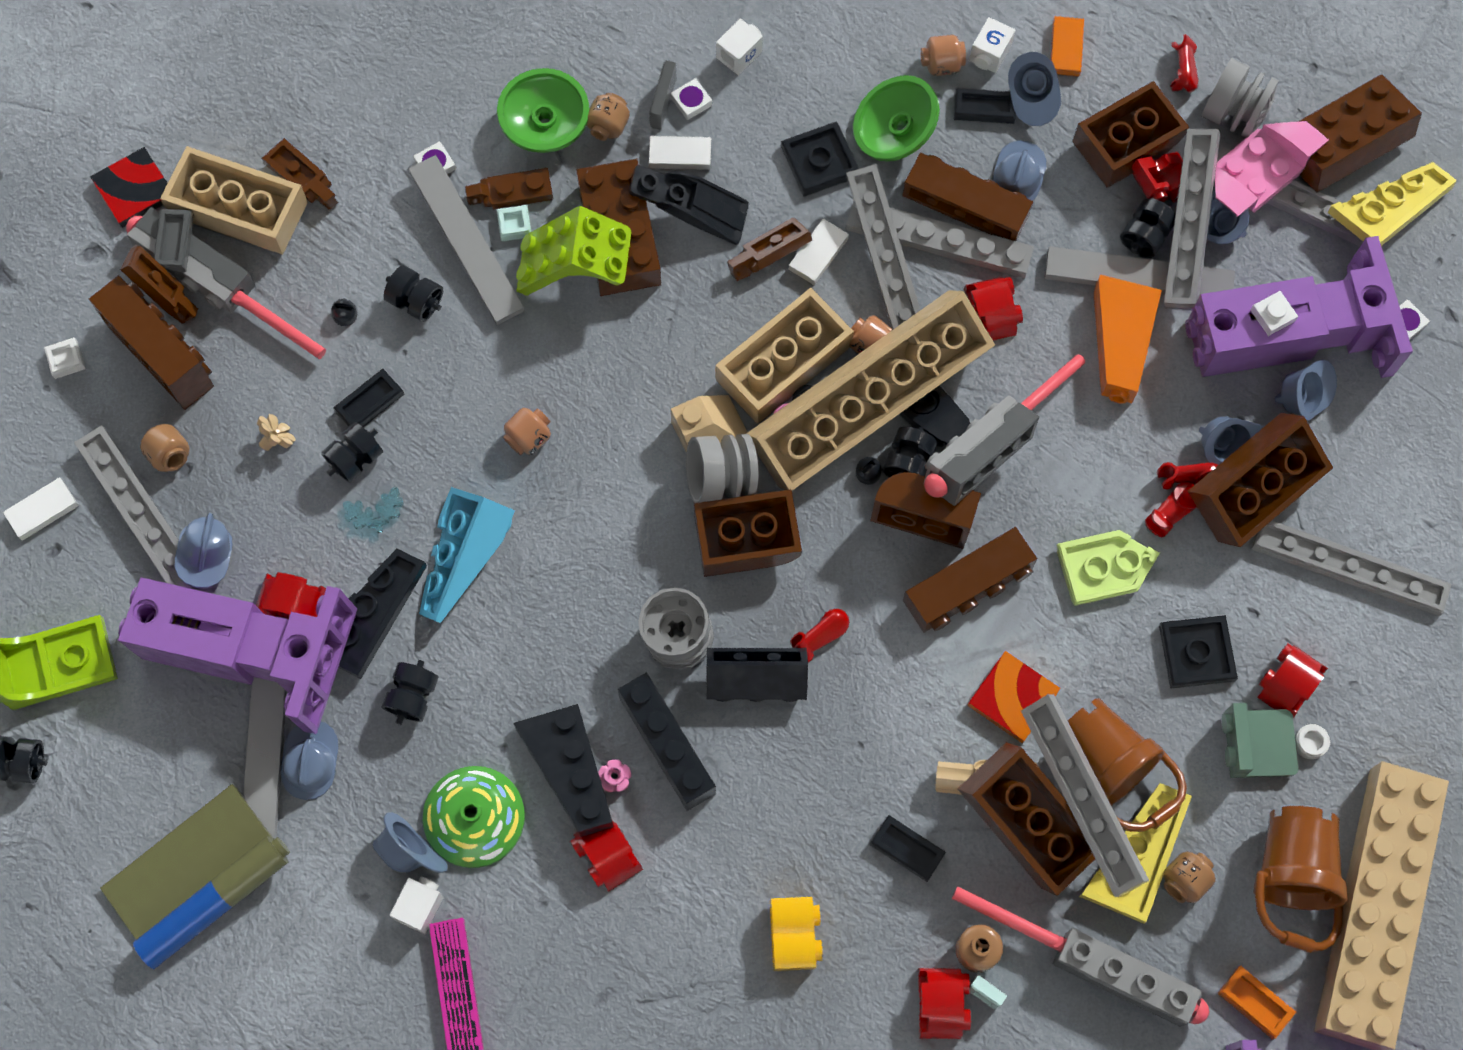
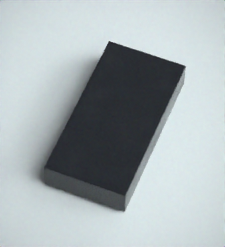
[954,88,1016,124]
[333,368,404,427]
[870,815,946,882]

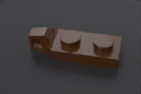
[262,138,338,211]
[465,167,553,210]
[727,217,812,281]
[120,245,198,324]

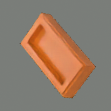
[1051,16,1084,77]
[1218,965,1296,1040]

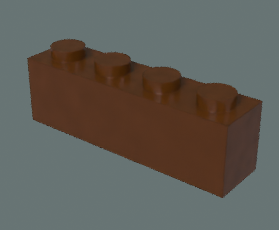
[902,152,1034,241]
[903,527,1038,633]

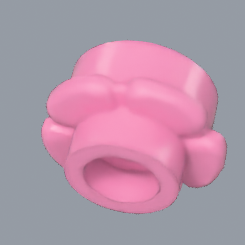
[598,759,631,792]

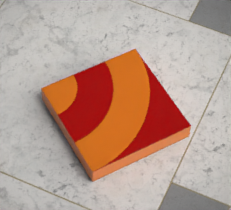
[967,651,1061,744]

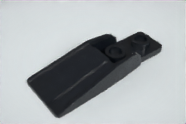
[628,165,749,245]
[899,385,970,447]

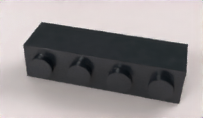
[618,672,716,811]

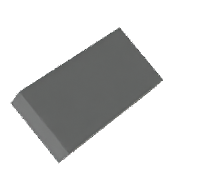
[649,60,677,130]
[153,209,194,272]

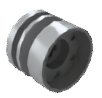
[1201,58,1279,138]
[686,434,759,503]
[638,587,714,670]

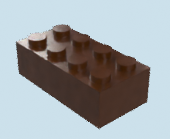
[1298,74,1422,193]
[576,158,661,296]
[89,275,214,410]
[1188,413,1333,547]
[957,742,1095,896]

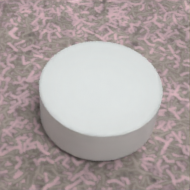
[1295,724,1330,759]

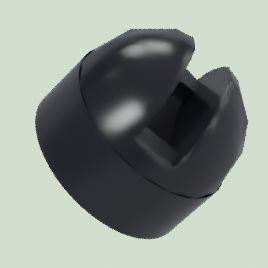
[331,298,358,326]
[856,457,882,485]

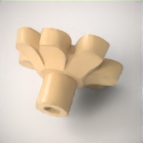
[256,414,295,451]

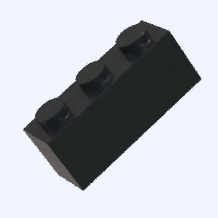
[706,648,808,702]

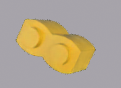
[770,897,822,971]

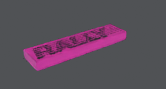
[429,917,484,1050]

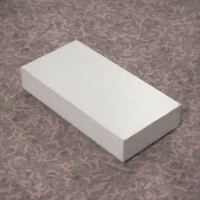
[649,136,711,170]
[788,219,849,285]
[3,477,79,541]

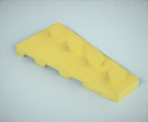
[1328,162,1457,246]
[1079,783,1192,924]

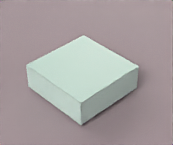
[497,205,531,242]
[970,975,1007,1009]

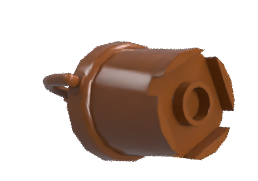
[1068,698,1187,832]
[1253,806,1347,953]

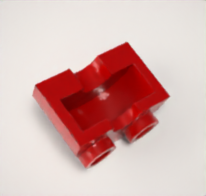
[1131,152,1183,203]
[964,277,1023,341]
[256,572,326,620]
[1257,643,1328,718]
[570,820,643,892]
[918,968,971,1039]

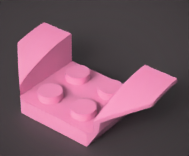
[1214,121,1329,217]

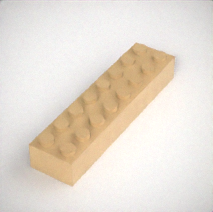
[746,290,995,490]
[1314,761,1449,1050]

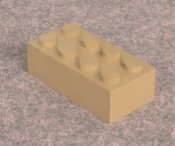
[160,146,308,255]
[715,288,854,424]

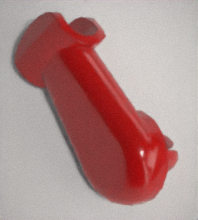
[1170,34,1199,93]
[1157,462,1218,490]
[1145,482,1197,538]
[790,609,850,662]

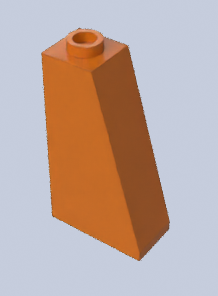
[1093,274,1162,404]

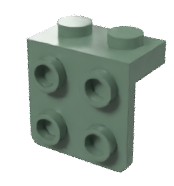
[1222,703,1298,778]

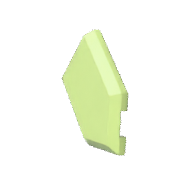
[1057,530,1160,606]

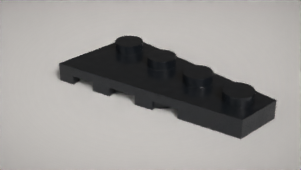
[338,548,427,679]
[514,704,614,837]

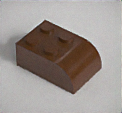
[1072,81,1189,188]
[870,472,981,549]
[694,489,802,577]

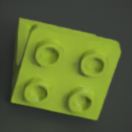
[516,206,631,296]
[0,615,118,710]

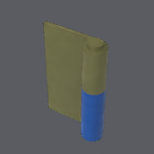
[100,784,290,969]

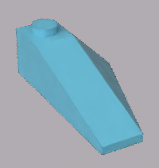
[419,487,515,623]

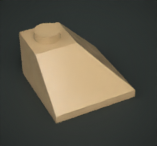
[671,395,748,452]

